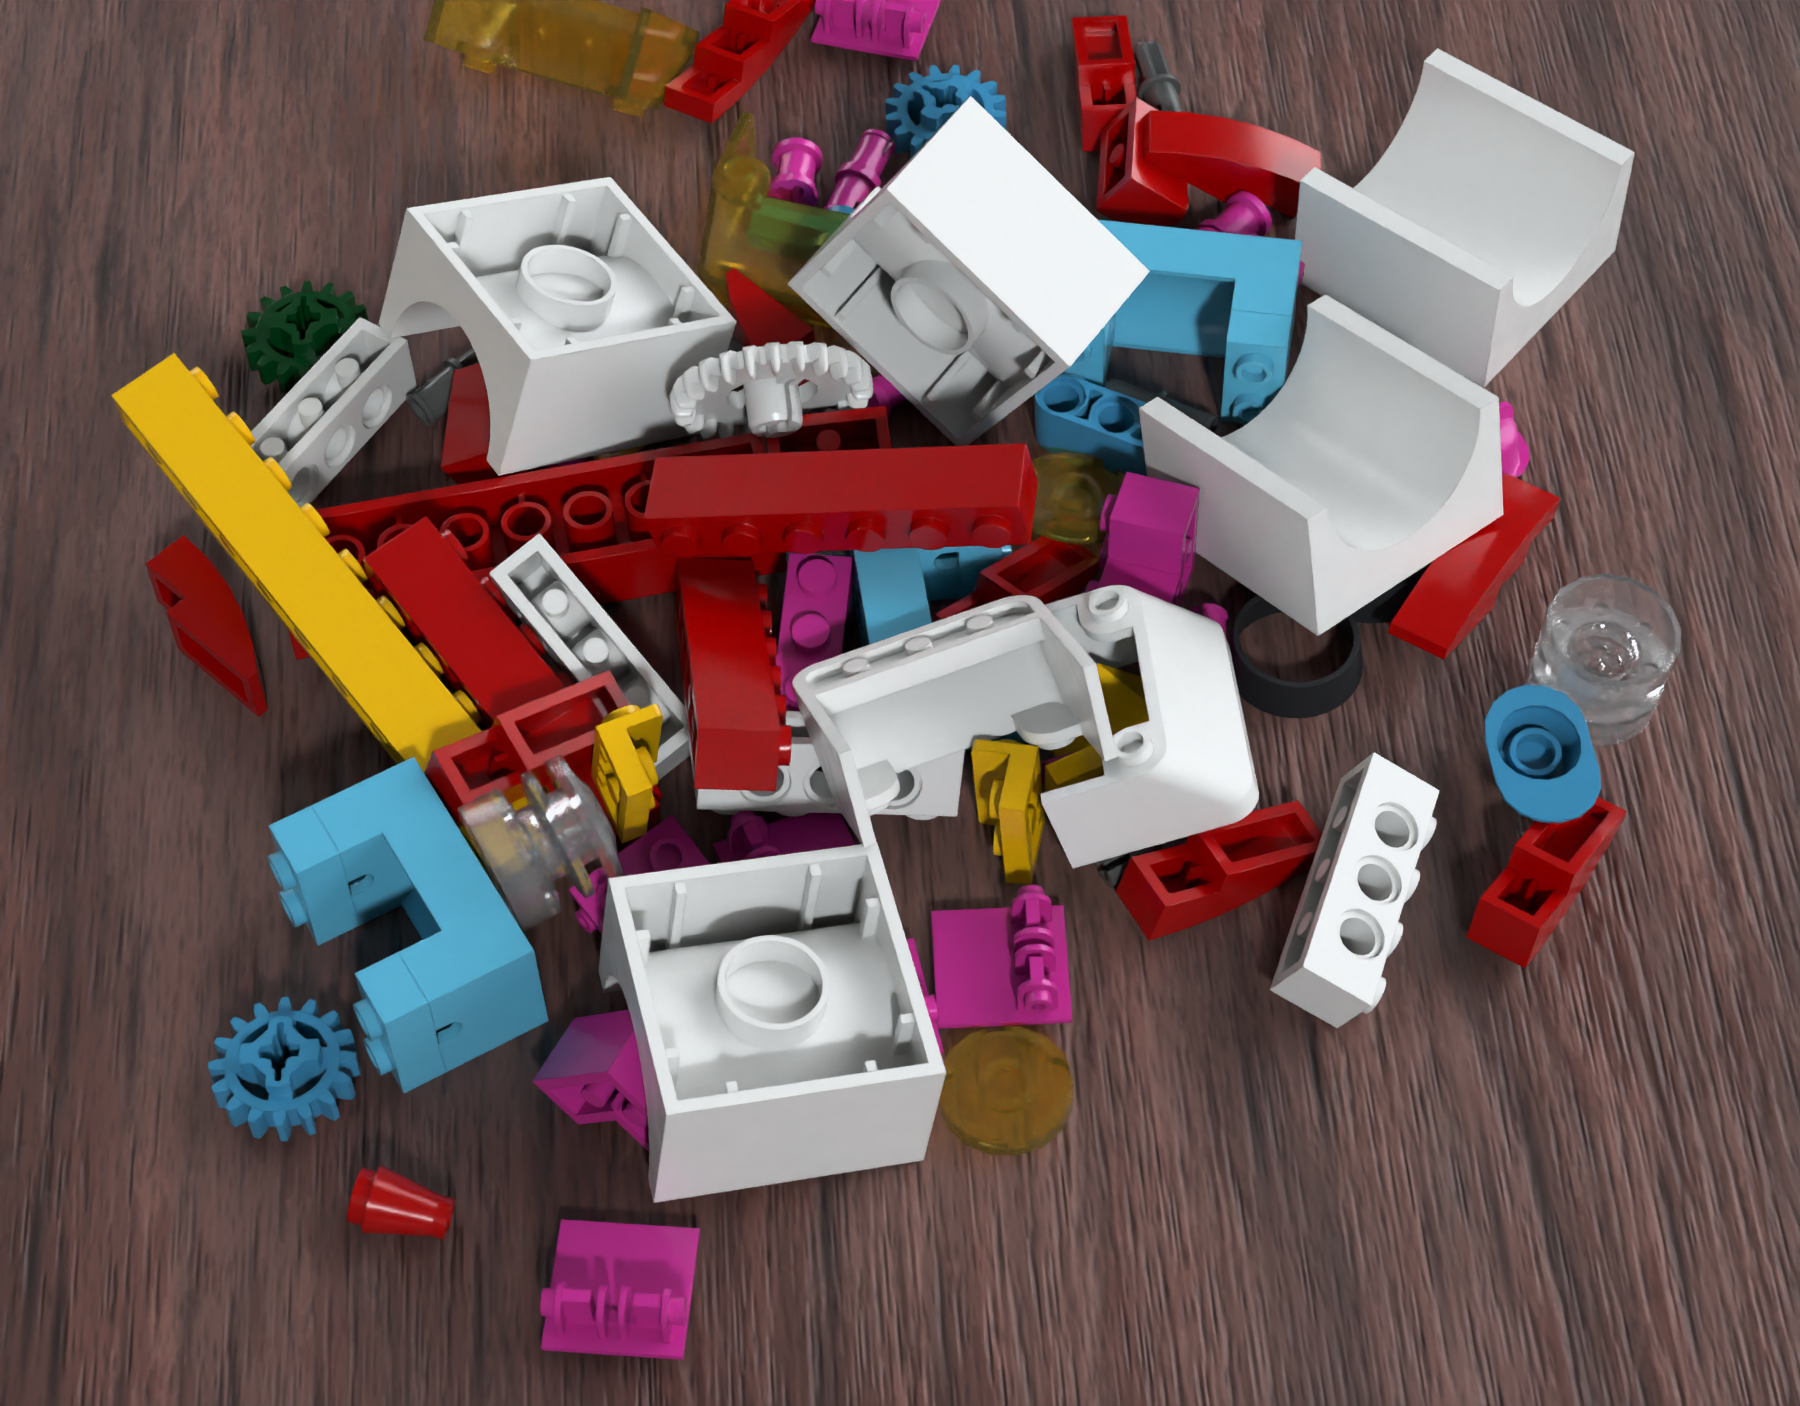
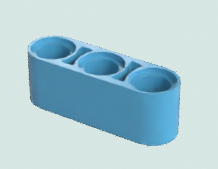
[1034,374,1147,480]

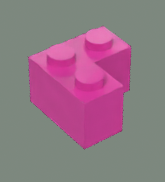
[1085,472,1200,607]
[532,1010,649,1152]

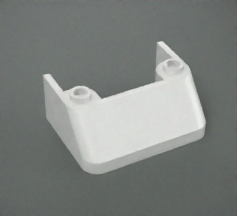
[1040,585,1259,869]
[792,595,1117,848]

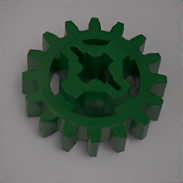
[241,281,369,394]

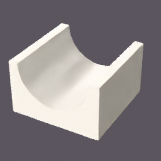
[1295,48,1635,388]
[787,96,1150,446]
[379,177,737,476]
[1139,294,1504,636]
[598,843,946,1203]

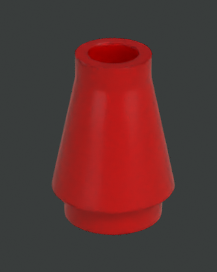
[347,1165,455,1240]

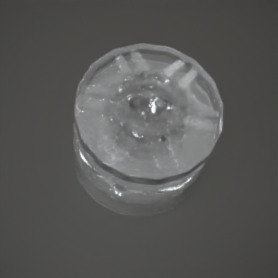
[1525,573,1681,746]
[457,755,625,932]

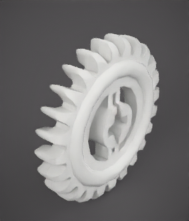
[669,341,873,439]

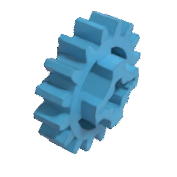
[885,64,1006,158]
[208,997,361,1142]

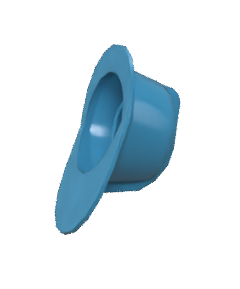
[1485,685,1601,823]

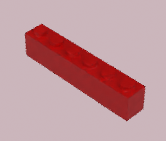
[643,443,1038,558]
[363,516,663,869]
[675,558,792,791]

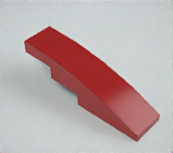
[664,0,816,124]
[1387,473,1561,660]

